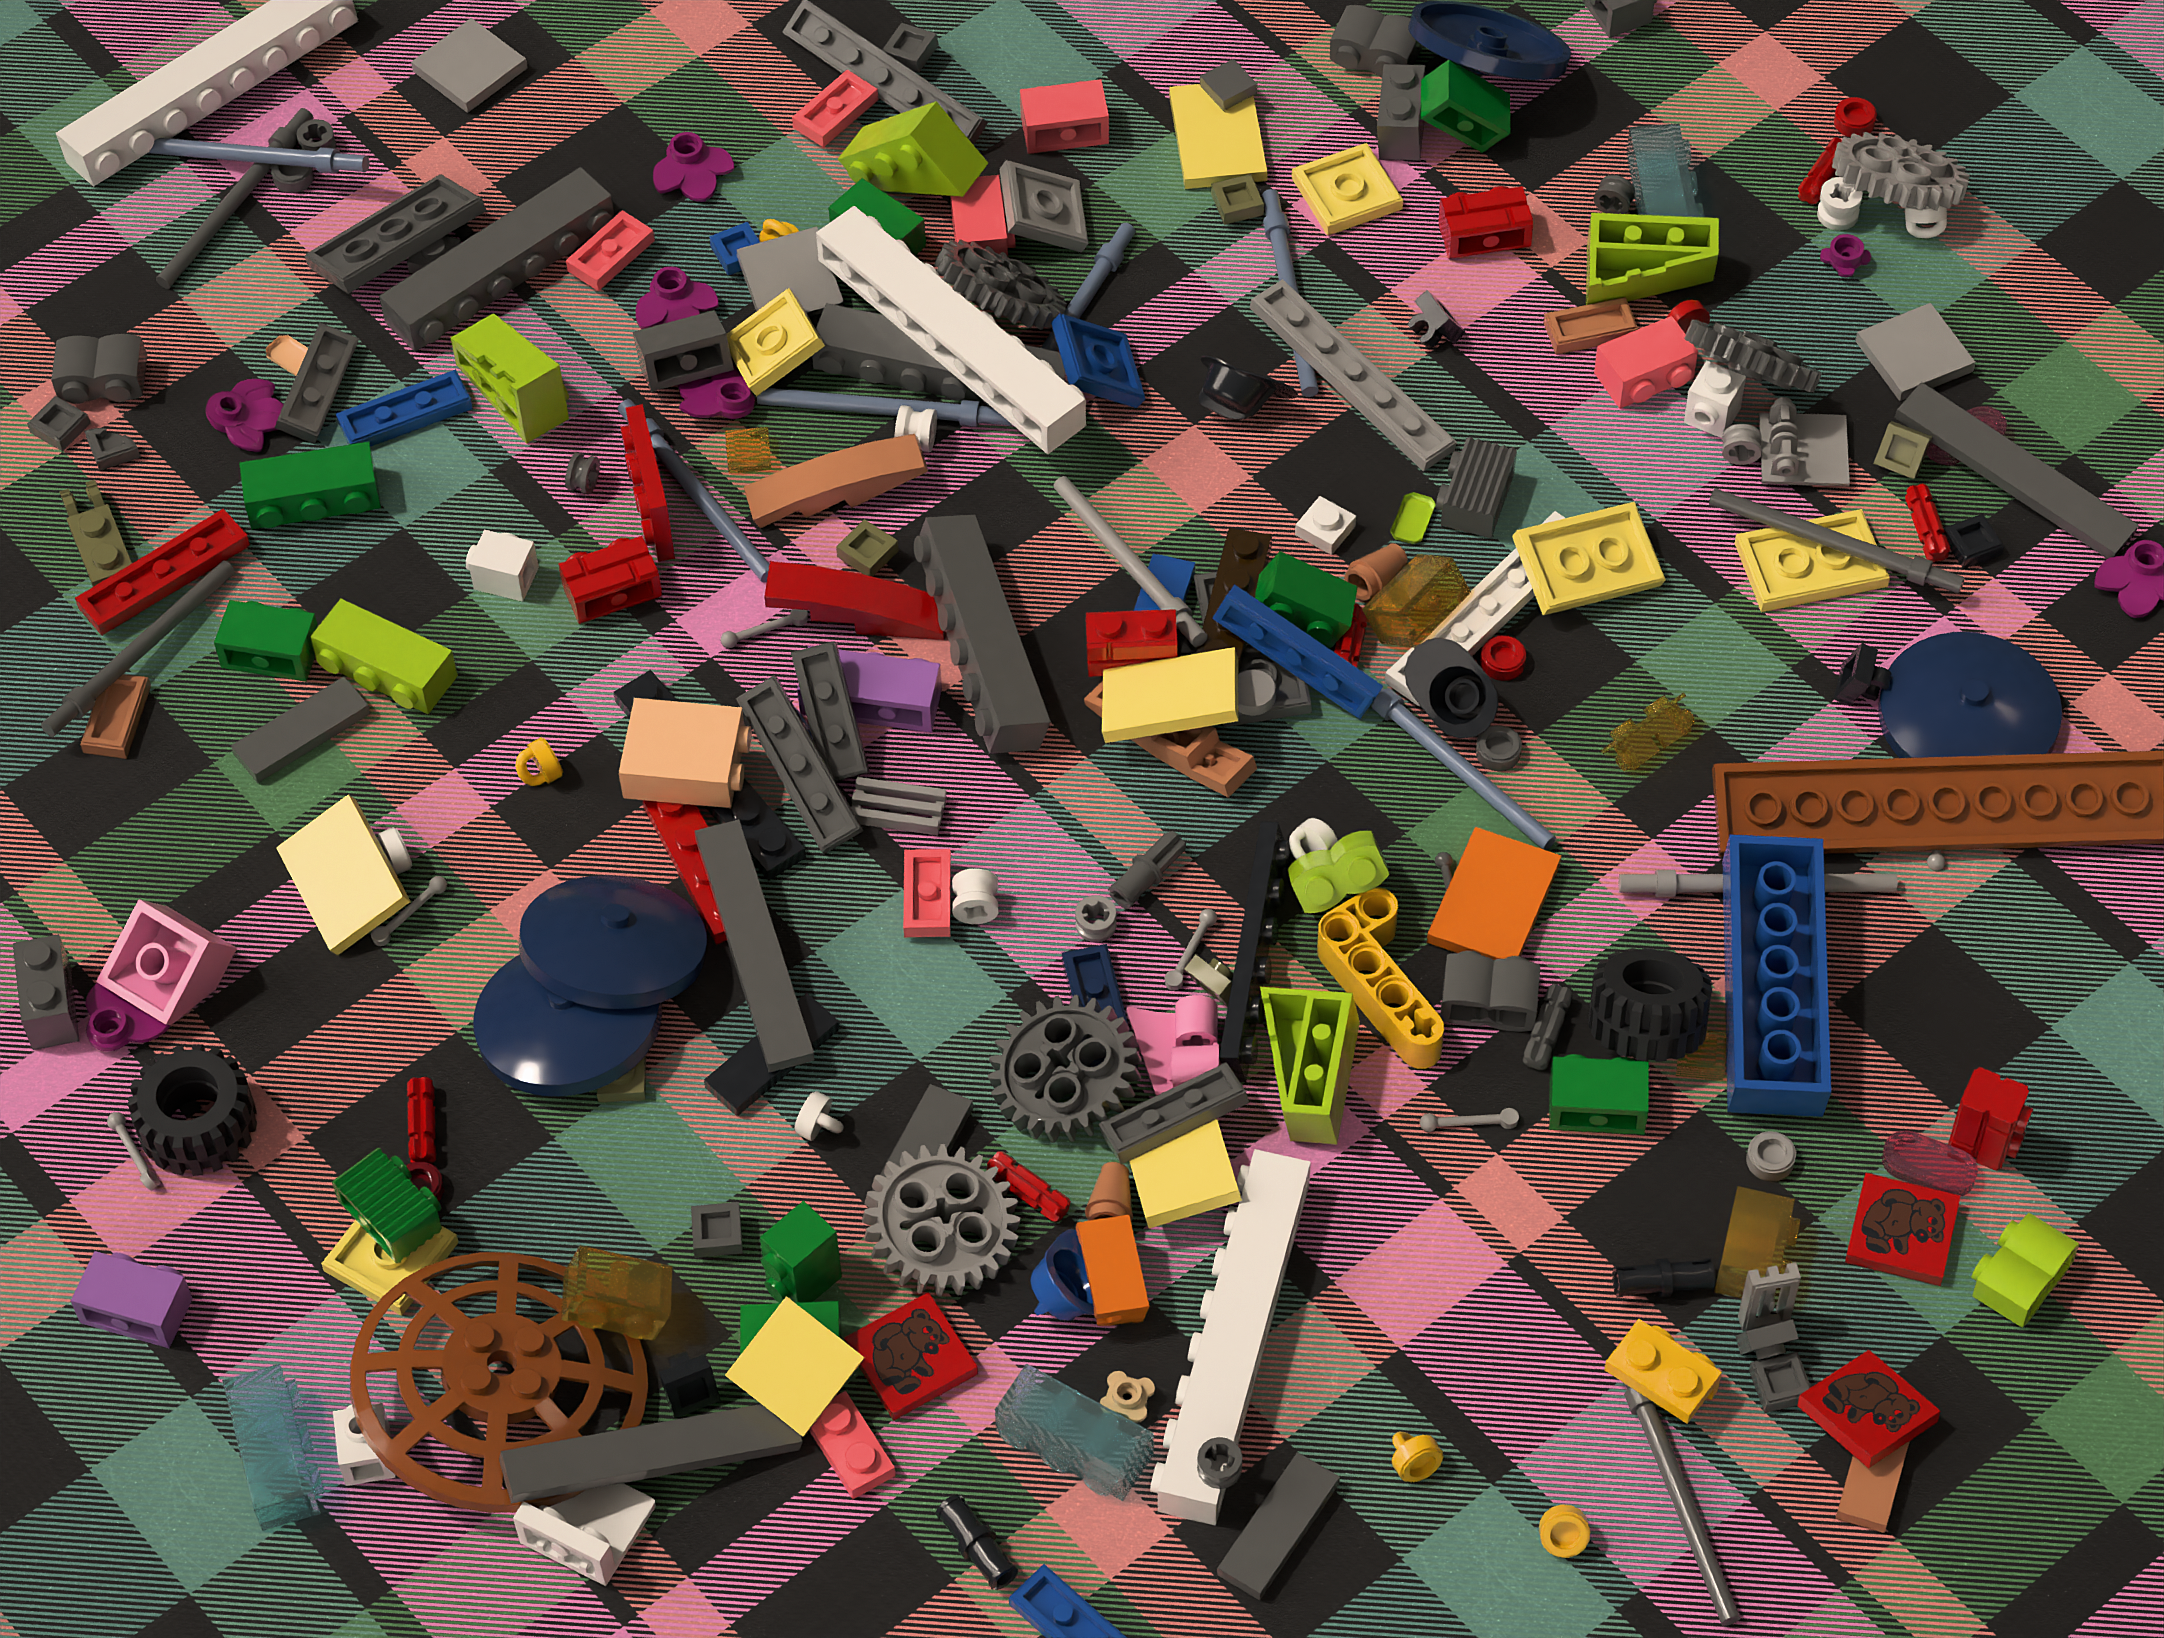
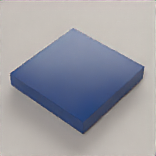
[1051,313,1146,408]

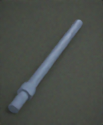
[148,138,370,174]
[1262,189,1319,397]
[1041,223,1136,352]
[757,388,1012,427]
[618,399,769,583]
[1361,670,1556,850]

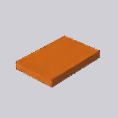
[1426,827,1562,960]

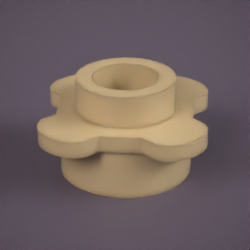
[1100,1371,1155,1423]

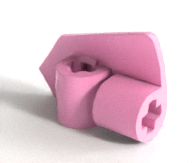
[1126,995,1221,1096]

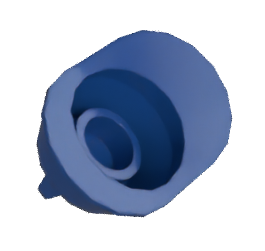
[1030,1229,1094,1321]

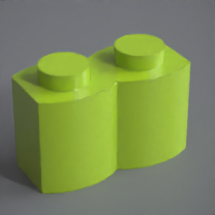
[1288,831,1389,913]
[1971,1213,2080,1328]

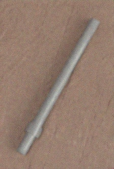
[1054,476,1207,647]
[1618,870,1898,897]

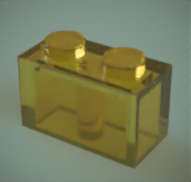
[1362,554,1471,648]
[1715,1186,1801,1298]
[561,1245,673,1341]

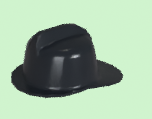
[1199,355,1298,420]
[1404,638,1498,739]

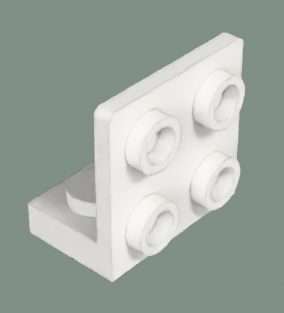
[513,1483,656,1586]

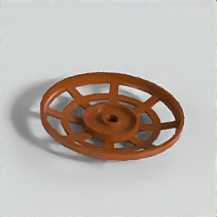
[350,1252,648,1513]

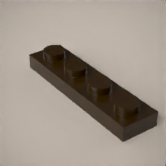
[1195,528,1272,674]

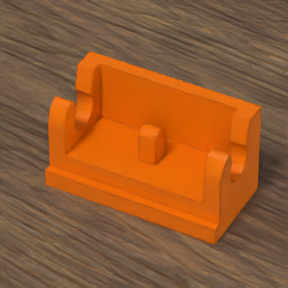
[1076,1215,1149,1326]

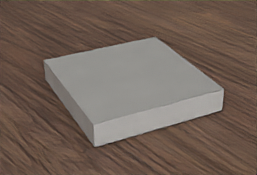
[411,18,528,113]
[999,160,1089,252]
[736,226,844,317]
[1855,303,1975,401]

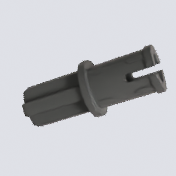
[1108,831,1186,909]

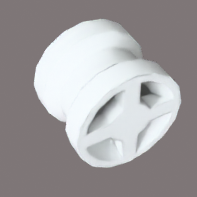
[1817,177,1863,231]
[895,405,937,452]
[952,869,998,924]

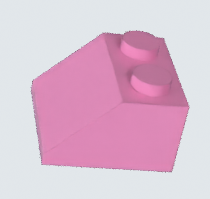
[96,899,237,1025]

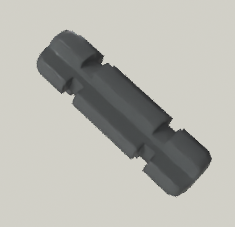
[1523,984,1572,1070]

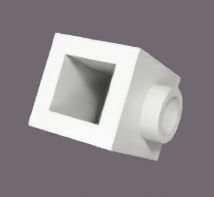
[1684,360,1746,438]
[466,529,539,602]
[333,1403,395,1486]

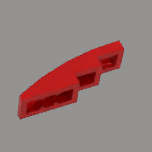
[764,561,945,640]

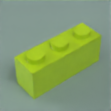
[310,598,458,714]

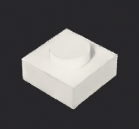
[1295,496,1356,555]

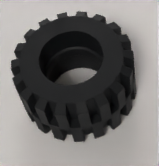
[1588,948,1712,1062]
[128,1044,257,1176]

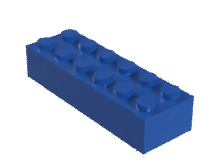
[1722,834,1831,1117]

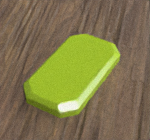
[1390,492,1436,544]

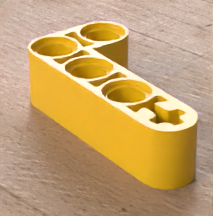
[1317,887,1444,1069]

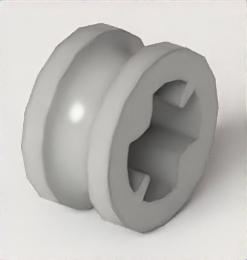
[1722,424,1762,465]
[1075,895,1117,942]

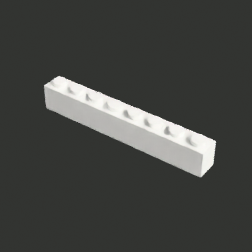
[56,0,358,187]
[816,206,1086,454]
[1150,1149,1311,1526]

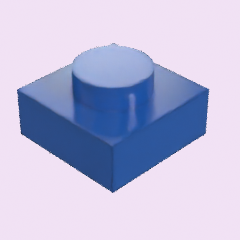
[709,222,760,276]

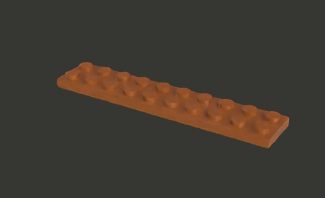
[1712,751,2164,857]

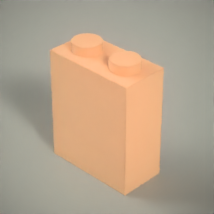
[619,698,752,808]

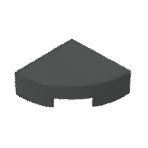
[84,428,140,471]

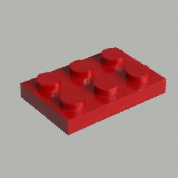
[620,404,675,562]

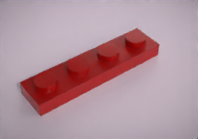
[75,508,250,636]
[642,800,727,945]

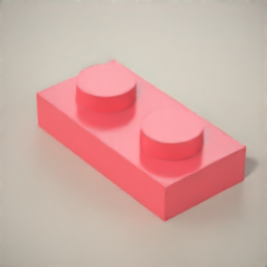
[792,70,878,148]
[566,210,655,291]
[903,849,951,938]
[809,1391,896,1500]

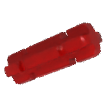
[1798,137,1842,205]
[1905,483,1950,562]
[1334,603,1369,668]
[407,1076,436,1164]
[986,1151,1071,1222]

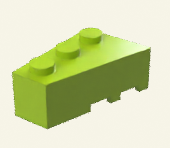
[837,101,988,197]
[1586,213,1719,305]
[451,313,569,444]
[1260,987,1360,1145]

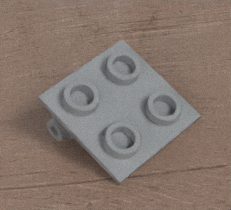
[1759,397,1850,486]

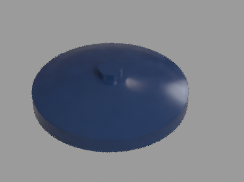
[1408,1,1571,80]
[1878,632,2062,758]
[519,875,707,1009]
[473,954,662,1096]

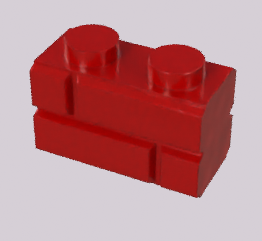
[1438,186,1533,259]
[558,536,662,624]
[1086,609,1178,677]
[1947,1067,2034,1171]

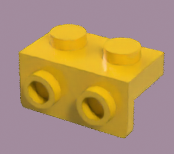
[1604,1319,1722,1424]

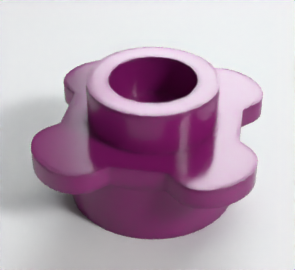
[1820,234,1871,277]

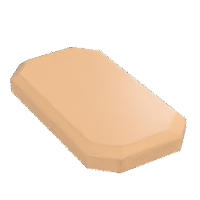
[266,335,308,376]

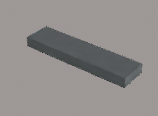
[736,675,864,854]

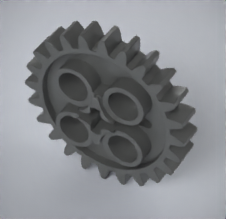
[934,239,1067,330]
[1684,319,1822,393]
[988,995,1142,1143]

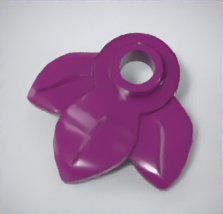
[653,132,735,202]
[636,266,719,329]
[678,366,755,419]
[206,379,284,452]
[2094,540,2164,618]
[85,983,171,1051]

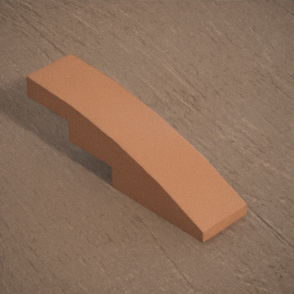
[744,434,928,528]
[1084,681,1257,798]

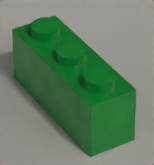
[239,441,381,530]

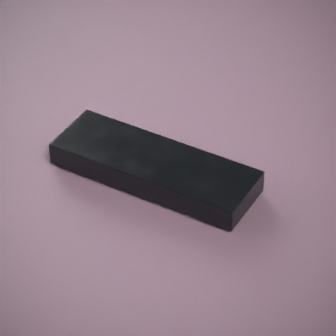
[704,993,840,1117]

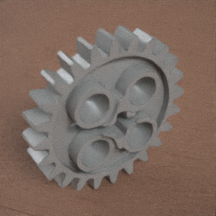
[1832,132,1970,211]
[862,1144,1020,1297]

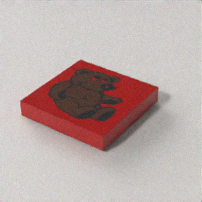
[1845,1172,1961,1286]
[844,1292,978,1421]
[1797,1350,1941,1469]

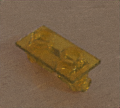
[1600,692,1695,771]

